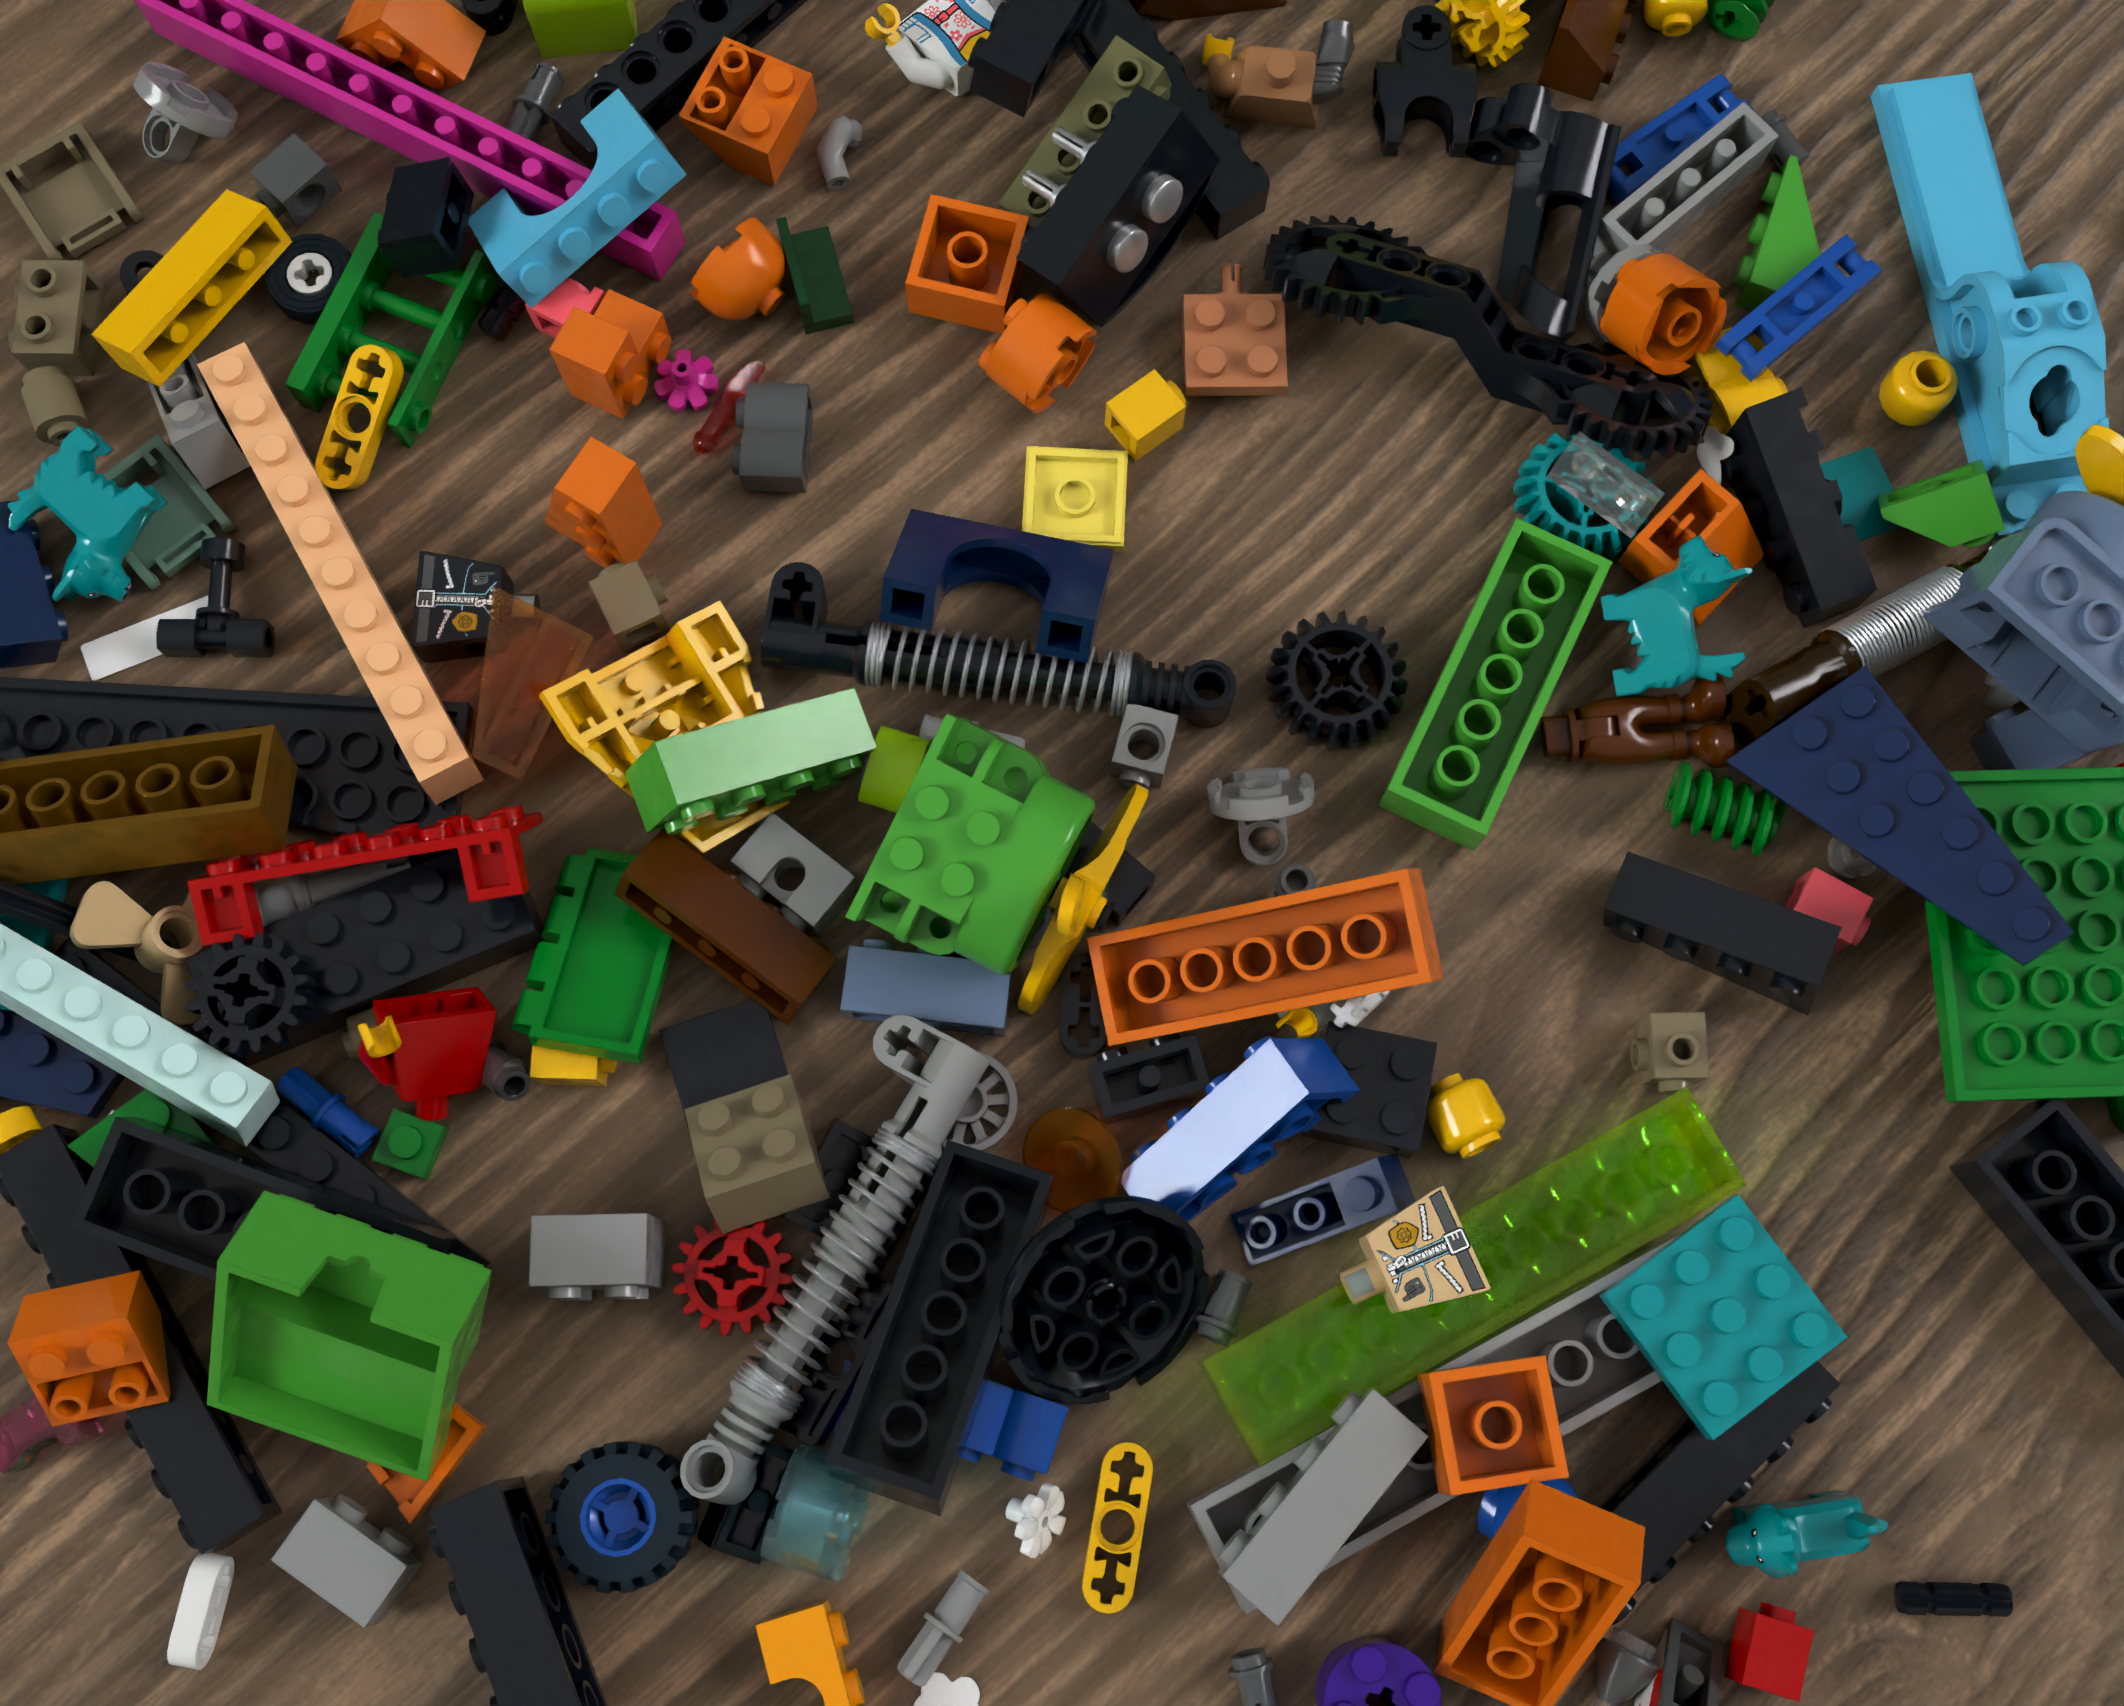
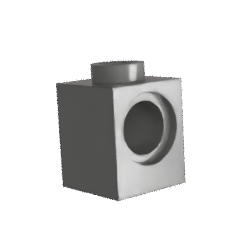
[249,133,342,229]

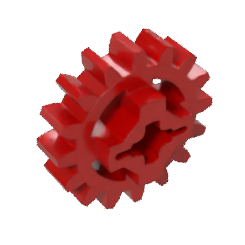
[672,1218,795,1336]

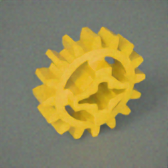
[1435,0,1531,68]

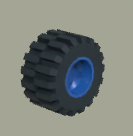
[545,1441,699,1594]

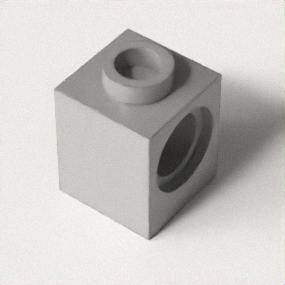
[1110,704,1179,789]

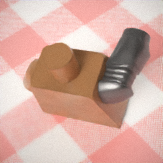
[1201,20,1355,128]

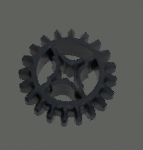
[1266,610,1409,751]

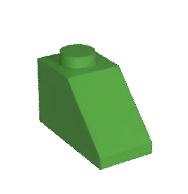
[1877,459,2005,547]

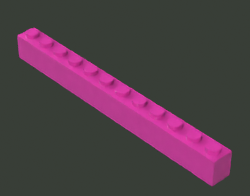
[135,0,685,282]

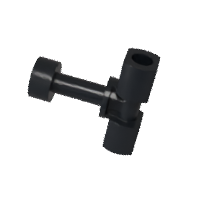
[156,537,275,657]

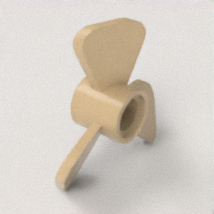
[70,873,206,1028]

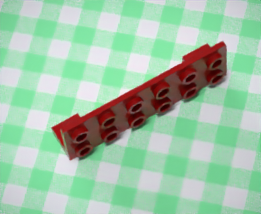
[187,805,543,946]

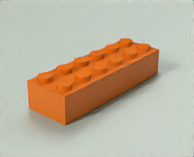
[1087,868,1444,1046]

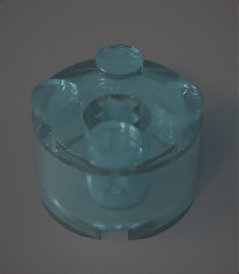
[761,1445,870,1583]

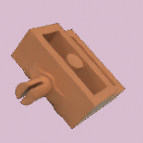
[1181,263,1288,396]

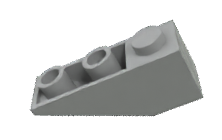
[147,352,250,489]

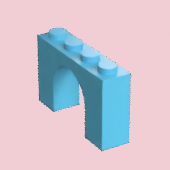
[468,88,687,308]

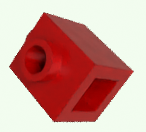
[1724,1602,1814,1702]

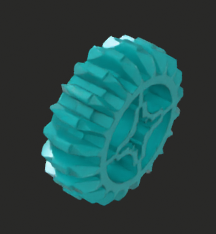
[1513,432,1654,560]

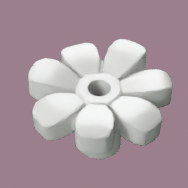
[1006,1483,1066,1558]

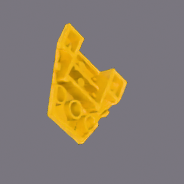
[539,600,789,855]

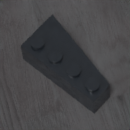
[1720,387,1877,628]
[1603,852,1842,1015]

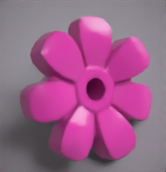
[654,349,719,412]

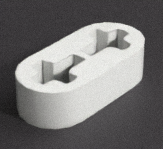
[167,1553,235,1670]

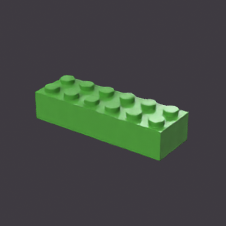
[1378,517,1613,851]

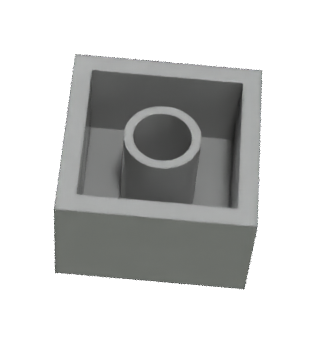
[529,1213,666,1302]

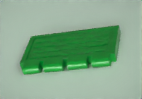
[511,847,675,1064]

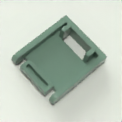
[103,434,237,591]

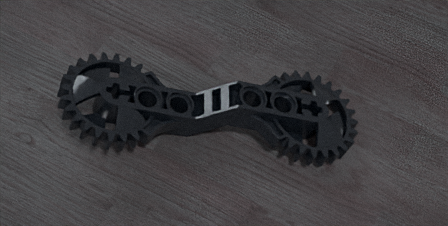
[1263,215,1713,460]

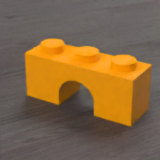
[755,1599,865,1706]

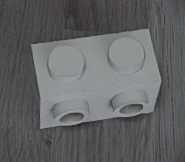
[271,1494,423,1628]

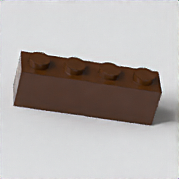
[614,828,838,1025]

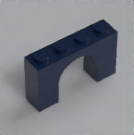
[880,509,1114,663]

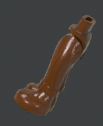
[1540,675,1734,769]

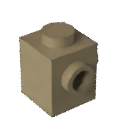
[588,560,670,653]
[1630,1012,1710,1095]

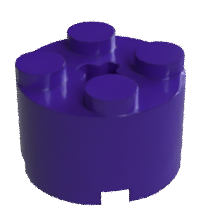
[1315,1635,1442,1706]

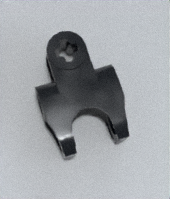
[1372,5,1477,157]

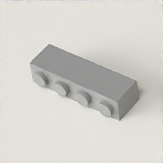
[1593,102,1779,257]
[1217,1389,1429,1626]

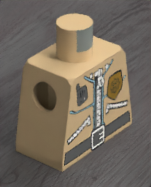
[1340,1185,1491,1313]

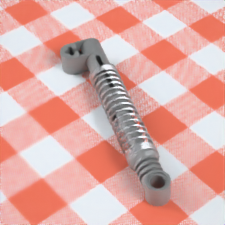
[680,1014,990,1505]

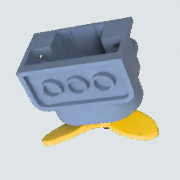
[1922,424,2124,753]

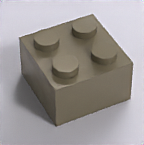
[684,1074,830,1234]

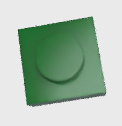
[371,1108,449,1180]

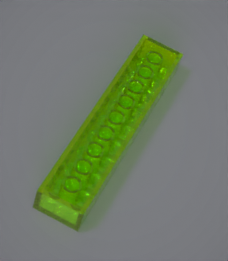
[1198,1087,1747,1466]

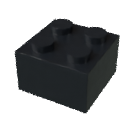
[1302,1021,1437,1158]

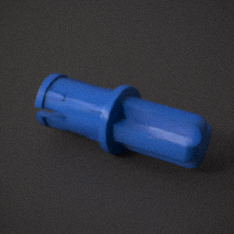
[277,1066,381,1158]

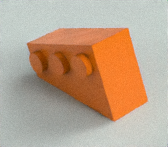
[544,436,663,568]

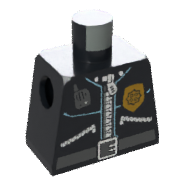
[410,551,540,663]

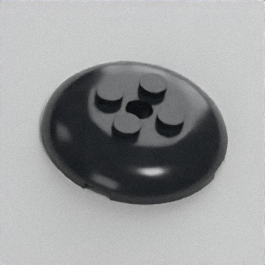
[999,1195,1209,1404]

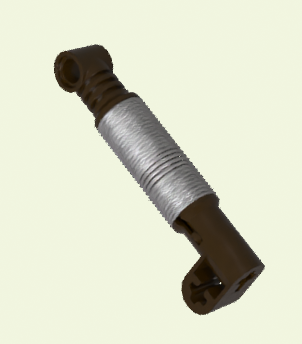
[1723,529,2022,747]

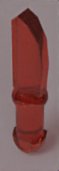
[693,361,765,454]

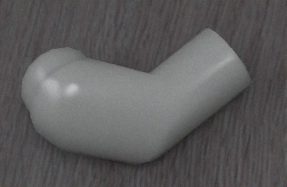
[817,116,863,191]

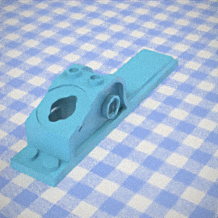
[1870,73,2109,543]

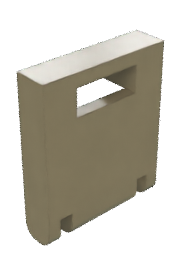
[0,121,145,260]

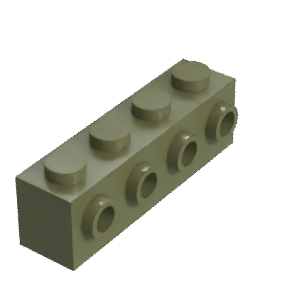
[998,35,1172,229]

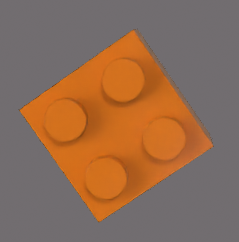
[905,194,1029,334]
[1417,1355,1569,1496]

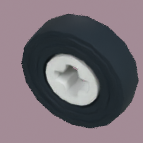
[265,234,352,324]

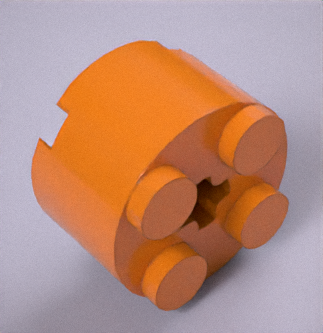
[1600,253,1727,375]
[978,293,1097,414]

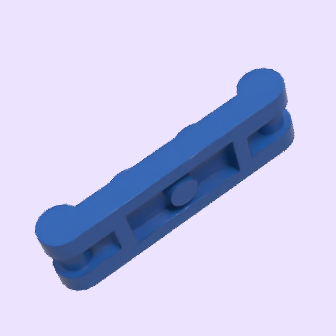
[1608,74,1754,206]
[1715,234,1883,382]

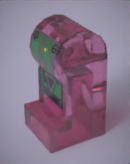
[0,1396,104,1474]

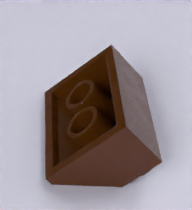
[1537,0,1637,101]

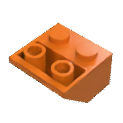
[678,36,818,186]
[1618,469,1764,628]
[7,1270,171,1427]

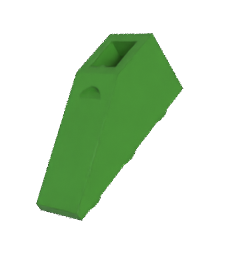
[1733,155,1820,312]

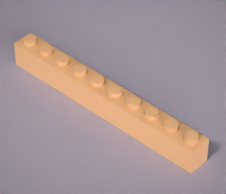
[197,342,484,805]

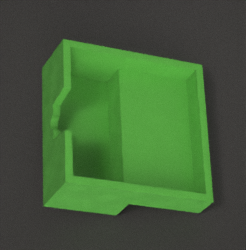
[207,1190,492,1482]

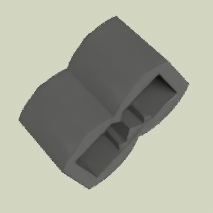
[731,382,813,493]

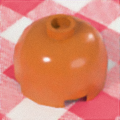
[689,217,787,321]

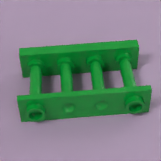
[285,212,497,448]

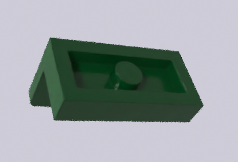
[776,217,854,335]

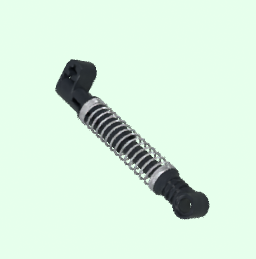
[761,562,1236,728]

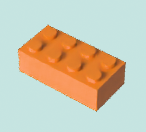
[1434,1479,1645,1706]

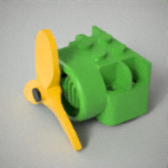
[845,713,1149,1015]

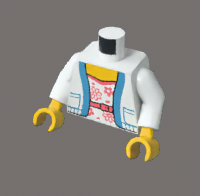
[865,0,1007,96]

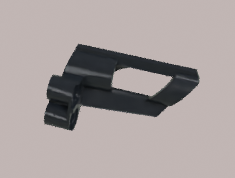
[1466,83,1621,343]

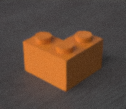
[335,0,486,90]
[549,289,671,419]

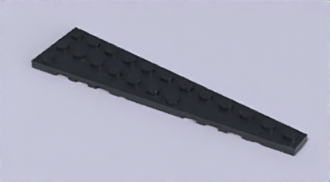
[0,677,474,857]

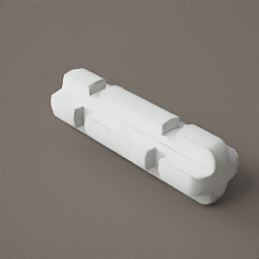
[1330,990,1390,1028]

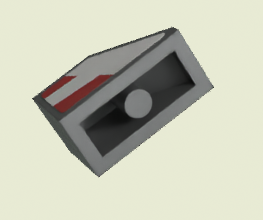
[1632,1618,1724,1706]

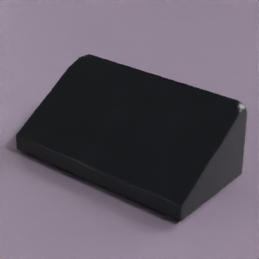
[697,1440,804,1565]

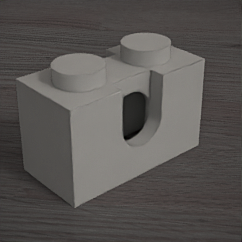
[730,812,859,937]

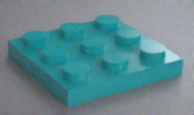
[1599,1194,1847,1441]

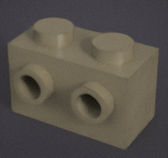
[8,260,104,376]

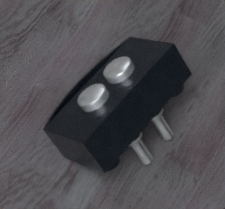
[1016,84,1221,327]

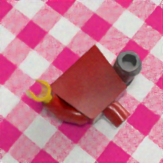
[357,986,531,1121]

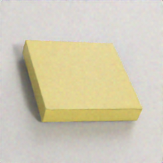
[1022,446,1128,553]

